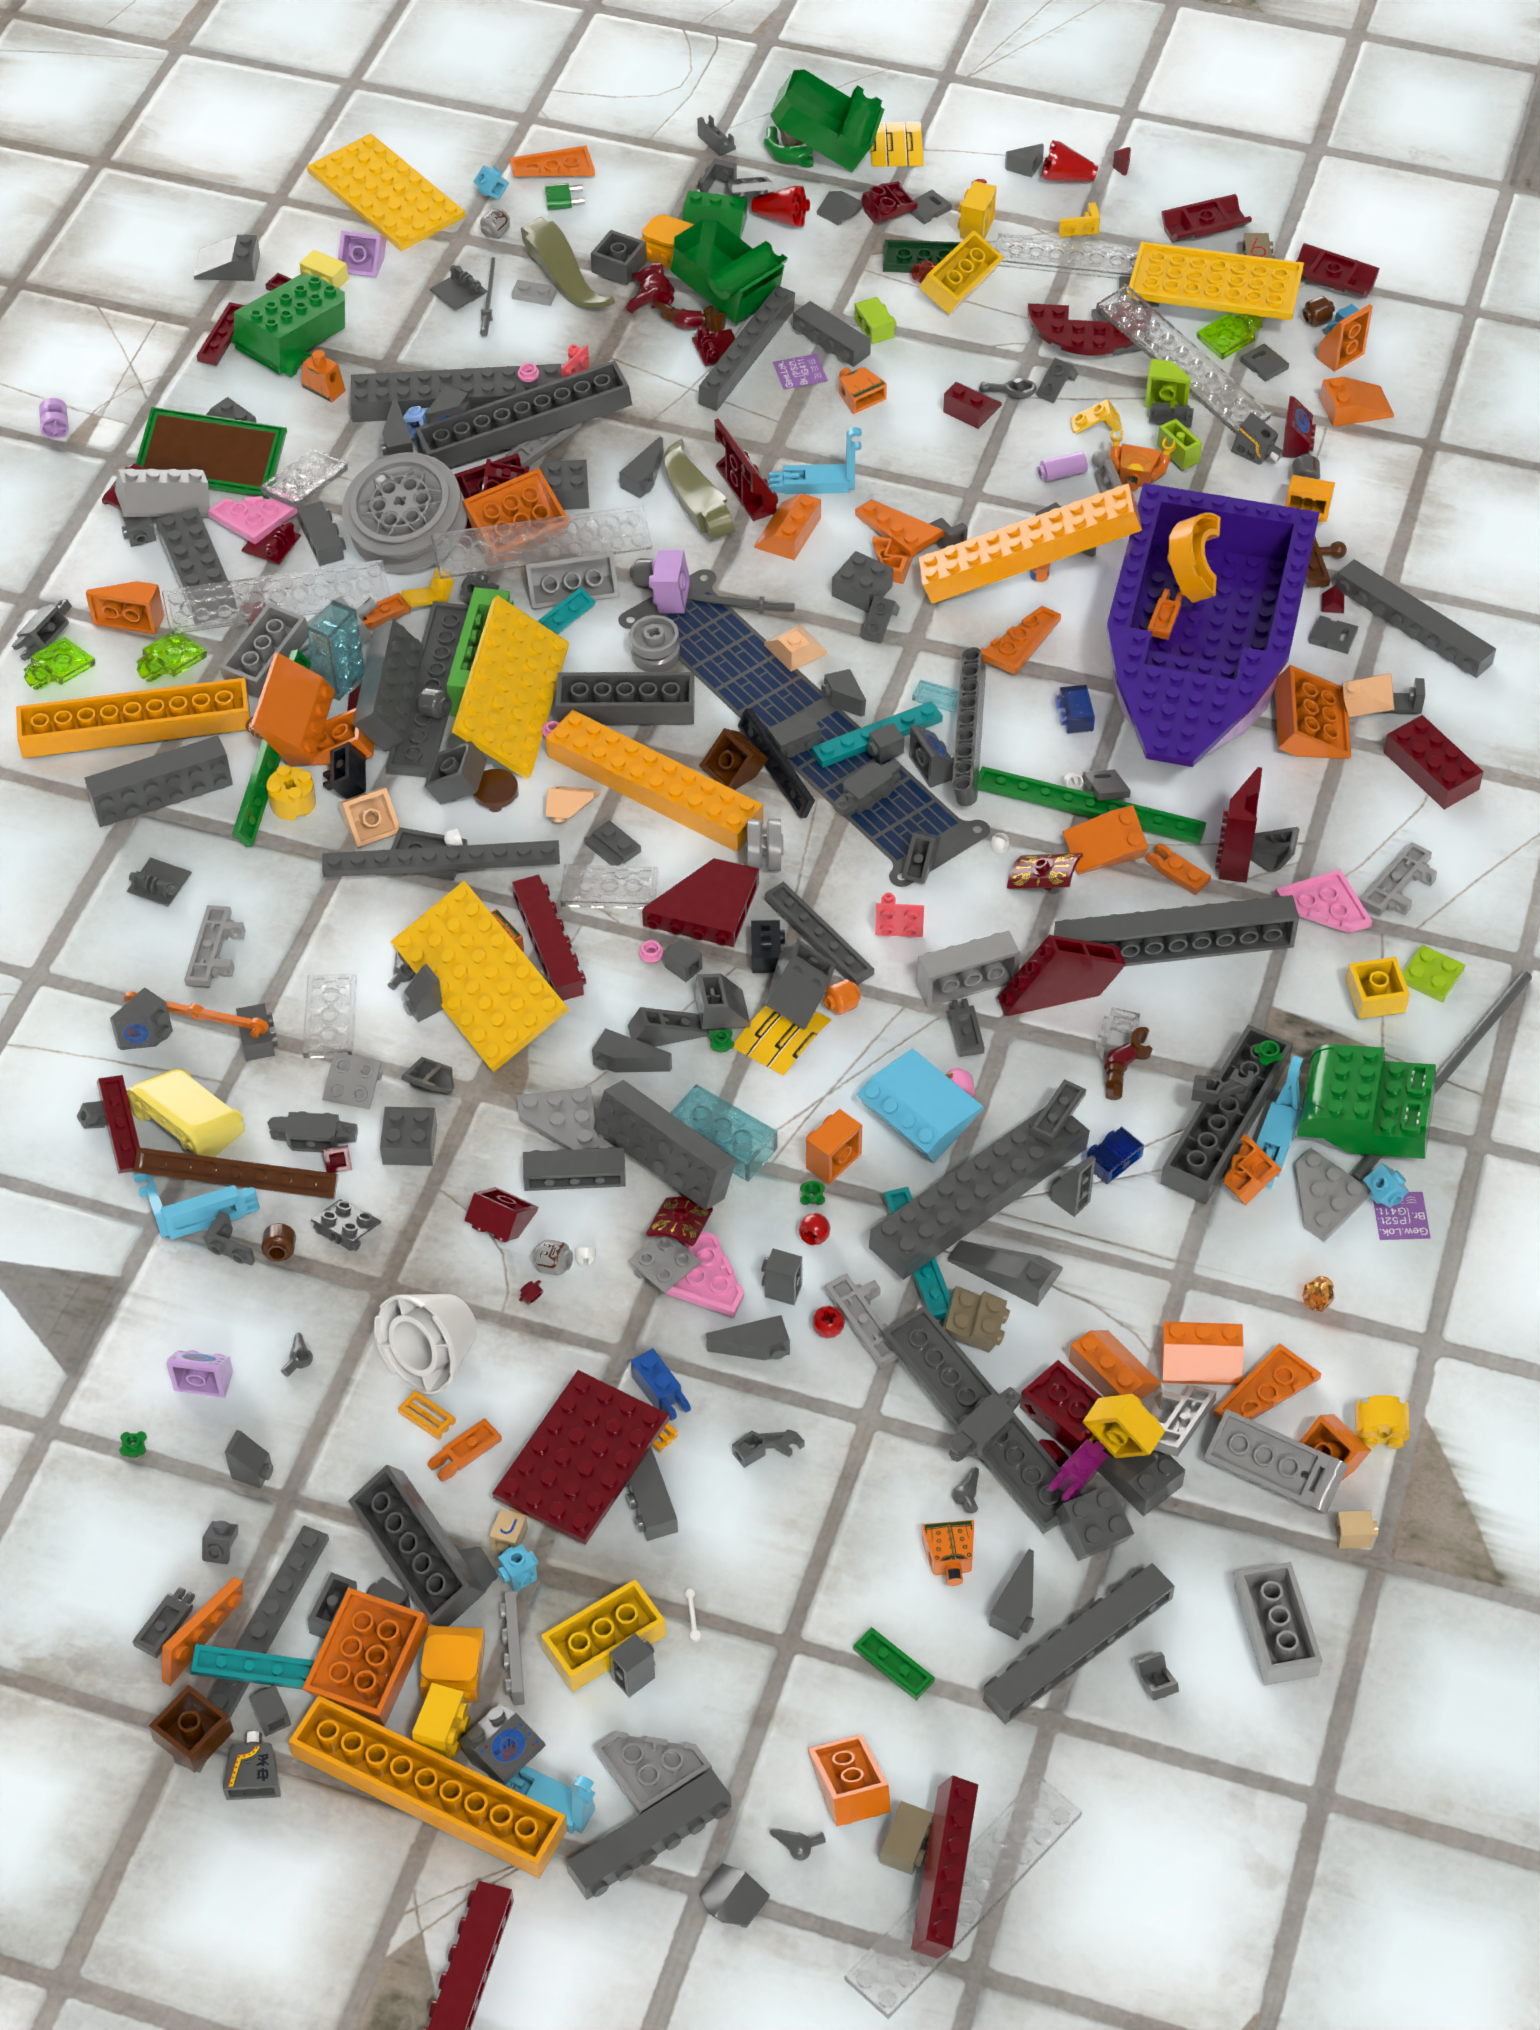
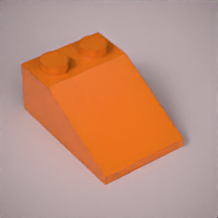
[1317,304,1373,372]
[1320,377,1394,427]
[86,581,165,635]
[302,708,374,766]
[1062,805,1149,875]
[808,1734,891,1827]

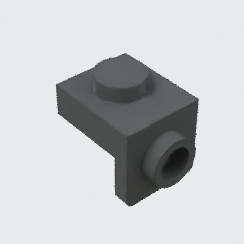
[202,1521,238,1564]
[1137,1652,1179,1701]

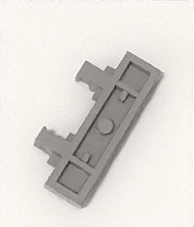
[506,423,582,468]
[1360,842,1437,916]
[184,905,246,987]
[825,1273,902,1368]
[1154,1385,1216,1457]

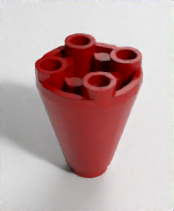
[1041,140,1098,182]
[751,186,810,227]

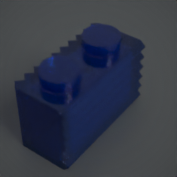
[1055,684,1095,734]
[1086,1126,1144,1184]

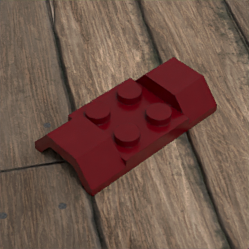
[1161,194,1252,242]
[1296,243,1380,299]

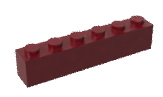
[512,874,586,1001]
[911,1775,979,1959]
[423,1881,514,2030]

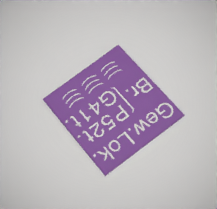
[773,354,828,389]
[1373,1192,1431,1240]

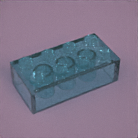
[307,600,365,701]
[670,1084,778,1182]

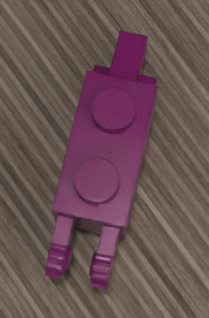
[1047,1439,1109,1502]

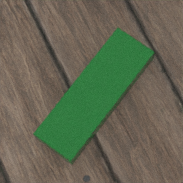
[853,1627,935,1701]

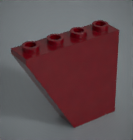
[642,858,759,947]
[997,935,1126,1016]

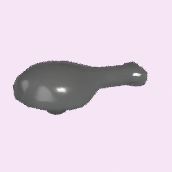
[979,378,1037,398]

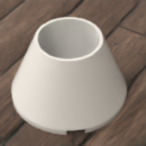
[374,1294,477,1395]

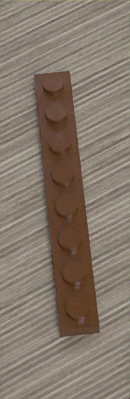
[134,1147,339,1200]

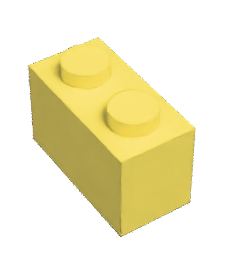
[299,250,349,288]

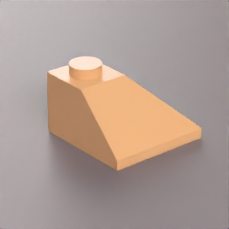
[764,625,827,672]
[1343,673,1395,717]
[546,786,601,822]

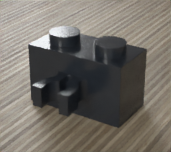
[323,742,366,799]
[751,920,785,973]

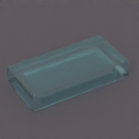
[912,680,959,713]

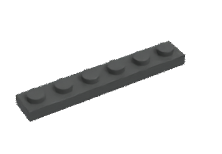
[765,881,874,985]

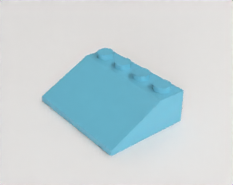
[857,1048,984,1163]

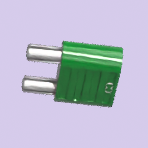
[545,183,585,210]

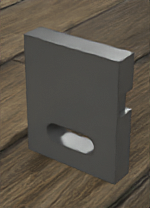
[909,190,952,225]
[1240,343,1289,382]
[1309,615,1359,654]
[1082,769,1131,800]

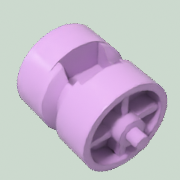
[39,398,69,439]

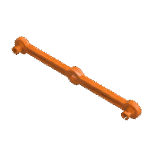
[124,991,269,1038]

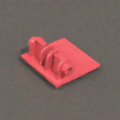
[561,344,590,378]
[875,892,924,937]

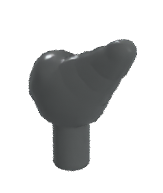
[387,952,415,990]
[281,1332,313,1377]
[952,1467,979,1514]
[770,1828,826,1861]

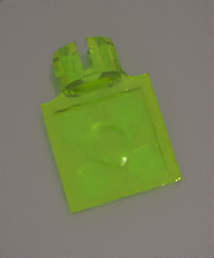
[1197,313,1263,360]
[136,629,207,682]
[23,637,95,690]

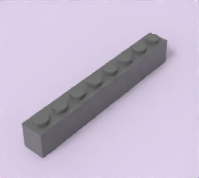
[698,285,795,411]
[1335,559,1496,678]
[983,1563,1175,1725]

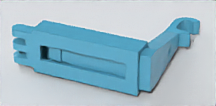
[768,427,862,495]
[1256,1056,1303,1188]
[134,1173,260,1240]
[488,1766,596,1834]

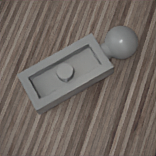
[1091,450,1122,493]

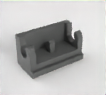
[697,115,736,156]

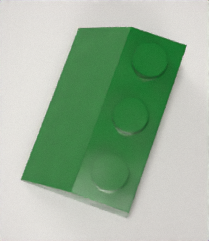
[682,191,747,239]

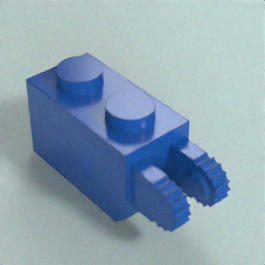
[631,1348,691,1421]

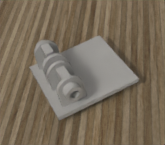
[322,1052,383,1110]
[628,1236,701,1294]

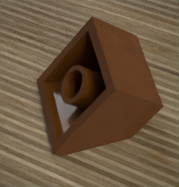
[699,728,769,790]

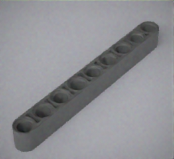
[952,647,986,807]

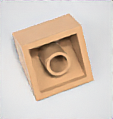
[338,787,400,847]

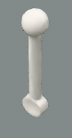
[684,1588,701,1643]

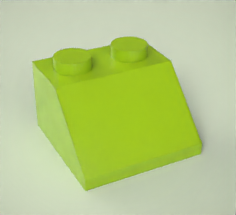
[1145,359,1191,409]

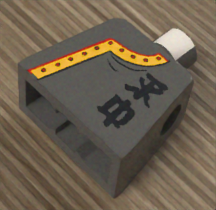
[1231,412,1284,465]
[223,1731,281,1800]

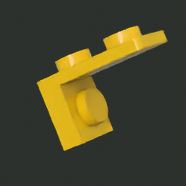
[1059,202,1100,237]
[1071,399,1122,434]
[401,568,454,607]

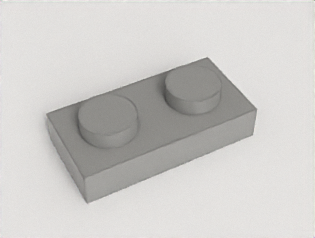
[511,280,557,306]

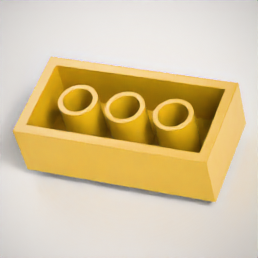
[919,230,1004,315]
[541,1579,666,1692]

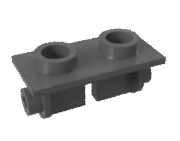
[1149,401,1194,428]

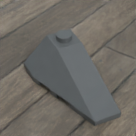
[948,1240,1063,1307]

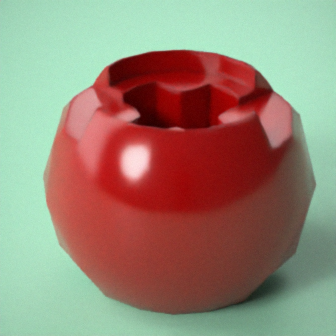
[798,1213,831,1245]
[812,1305,845,1339]

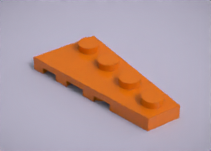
[509,145,595,177]
[855,499,944,557]
[980,606,1061,675]
[1213,1343,1322,1421]
[162,1577,243,1686]

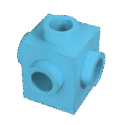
[473,165,509,200]
[1363,1163,1409,1208]
[497,1544,539,1592]

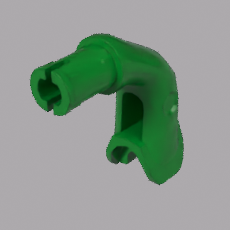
[763,126,813,168]

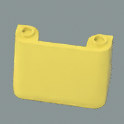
[127,1068,245,1157]

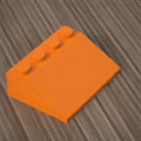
[462,468,570,566]
[251,653,335,767]
[1275,665,1351,759]
[302,1587,430,1727]

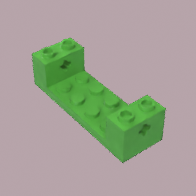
[447,587,514,717]

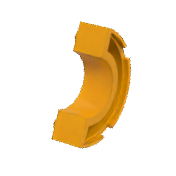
[1167,513,1221,603]

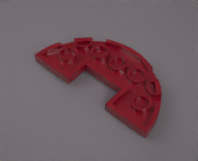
[1027,303,1152,355]

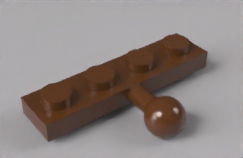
[1305,537,1347,588]

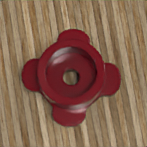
[519,1280,544,1305]

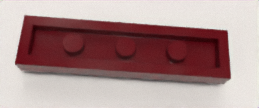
[196,302,245,366]
[97,1075,140,1174]

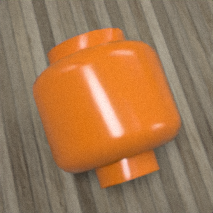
[823,979,861,1015]

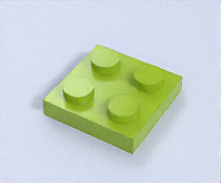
[1402,945,1465,1003]

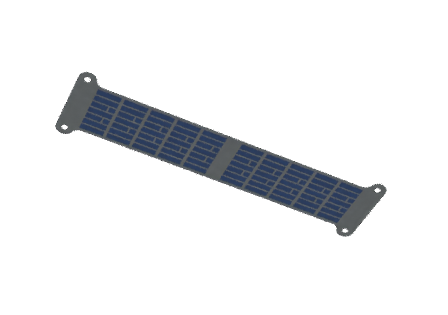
[618,569,990,887]

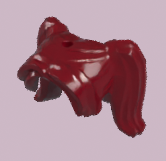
[626,262,675,314]

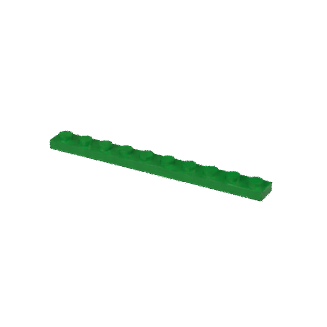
[232,649,311,847]
[978,766,1207,845]

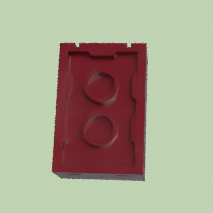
[1020,1360,1102,1454]

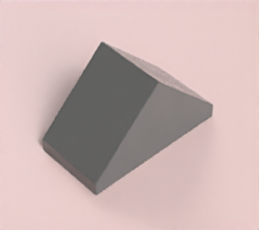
[1005,143,1044,178]

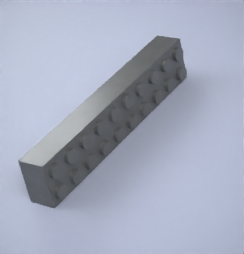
[415,360,632,468]
[350,364,562,422]
[1054,895,1299,966]
[869,1107,1090,1280]

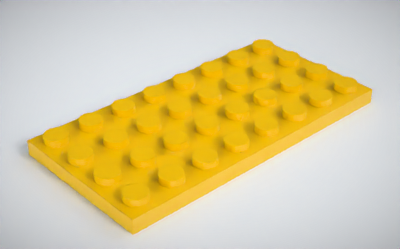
[307,133,466,251]
[1127,241,1304,320]
[452,595,569,779]
[390,880,570,1072]

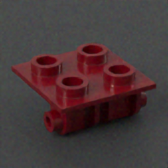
[692,326,736,366]
[241,522,301,564]

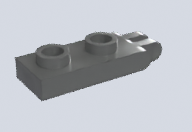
[949,998,985,1057]
[132,1587,195,1659]

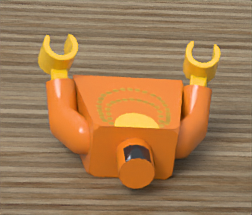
[1110,429,1176,492]

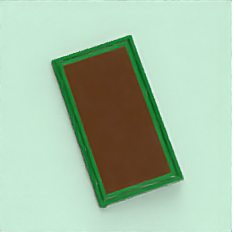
[136,407,287,499]

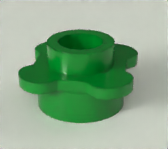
[709,1029,734,1053]
[1254,1040,1283,1066]
[800,1181,825,1205]
[119,1431,147,1458]

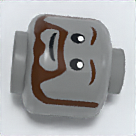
[480,208,510,239]
[533,1239,573,1275]

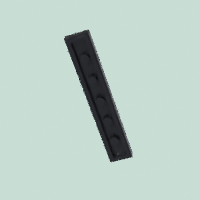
[738,708,815,818]

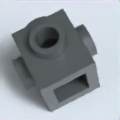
[460,572,499,603]

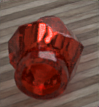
[912,259,936,283]

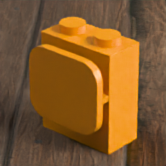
[640,214,694,268]
[1285,475,1335,522]
[420,1626,486,1703]

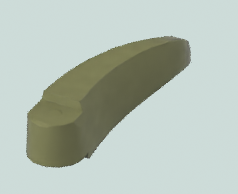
[520,217,615,308]
[664,439,735,540]

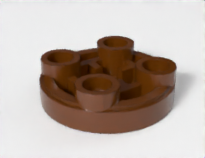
[473,769,519,812]

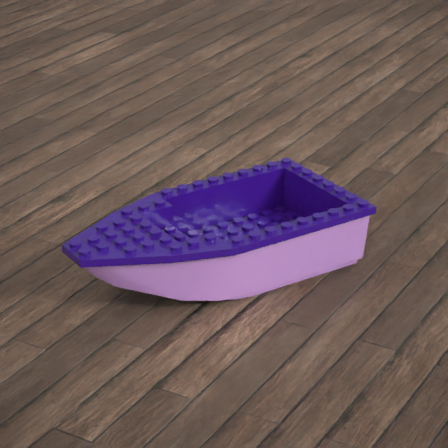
[1106,483,1320,767]

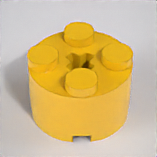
[266,765,316,820]
[1355,1395,1410,1449]

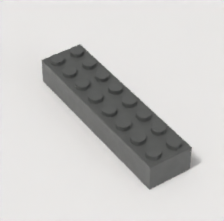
[1160,1025,1293,1204]

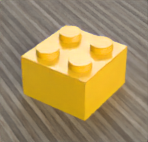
[957,181,997,239]
[1345,957,1410,1019]
[1083,1394,1165,1459]
[412,1683,471,1760]

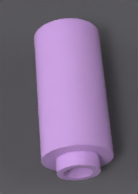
[1037,451,1088,482]

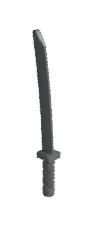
[480,257,495,337]
[687,592,795,614]

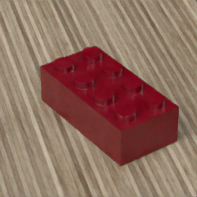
[1383,715,1484,810]

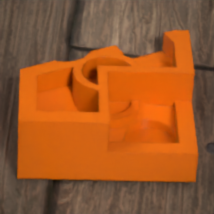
[872,536,914,584]
[1223,1134,1282,1205]

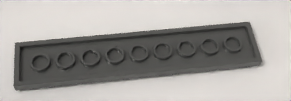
[386,601,469,777]
[882,1305,1082,1534]

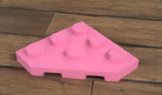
[208,495,301,544]
[1275,869,1372,933]
[662,1231,744,1318]

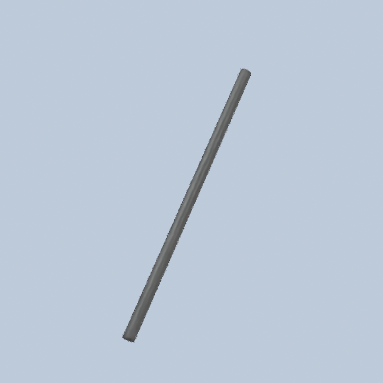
[1351,971,1532,1182]

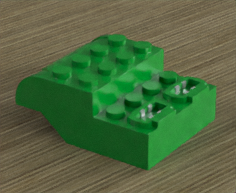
[1297,1044,1436,1159]

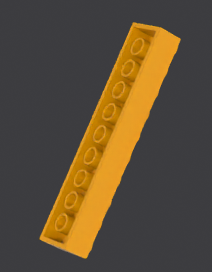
[919,483,1142,604]
[16,678,252,758]
[546,709,763,853]
[288,1695,568,1879]

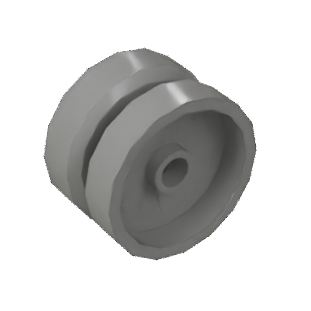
[629,615,681,672]
[748,819,783,870]

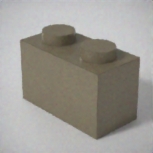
[880,1801,934,1875]

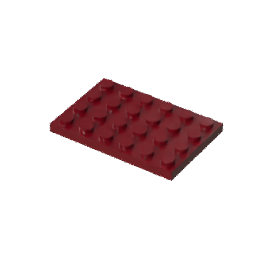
[492,1370,670,1545]

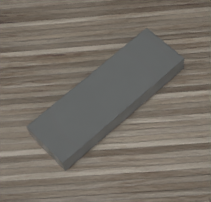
[1029,1079,1087,1145]

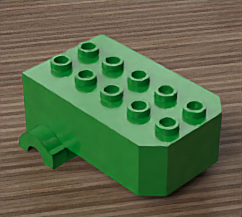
[770,69,885,172]
[670,219,788,324]
[231,275,345,377]

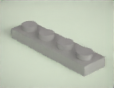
[500,1591,525,1705]

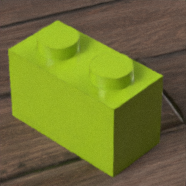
[854,297,896,344]
[1157,419,1203,470]

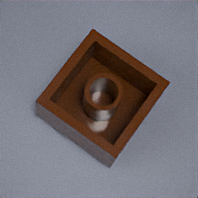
[149,1685,234,1773]

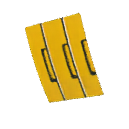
[871,122,924,167]
[733,1005,831,1076]

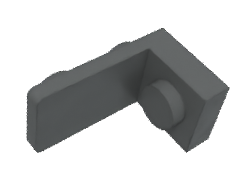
[698,158,737,193]
[1036,358,1078,403]
[929,518,968,549]
[861,595,900,644]
[1383,678,1426,714]
[205,1211,255,1266]

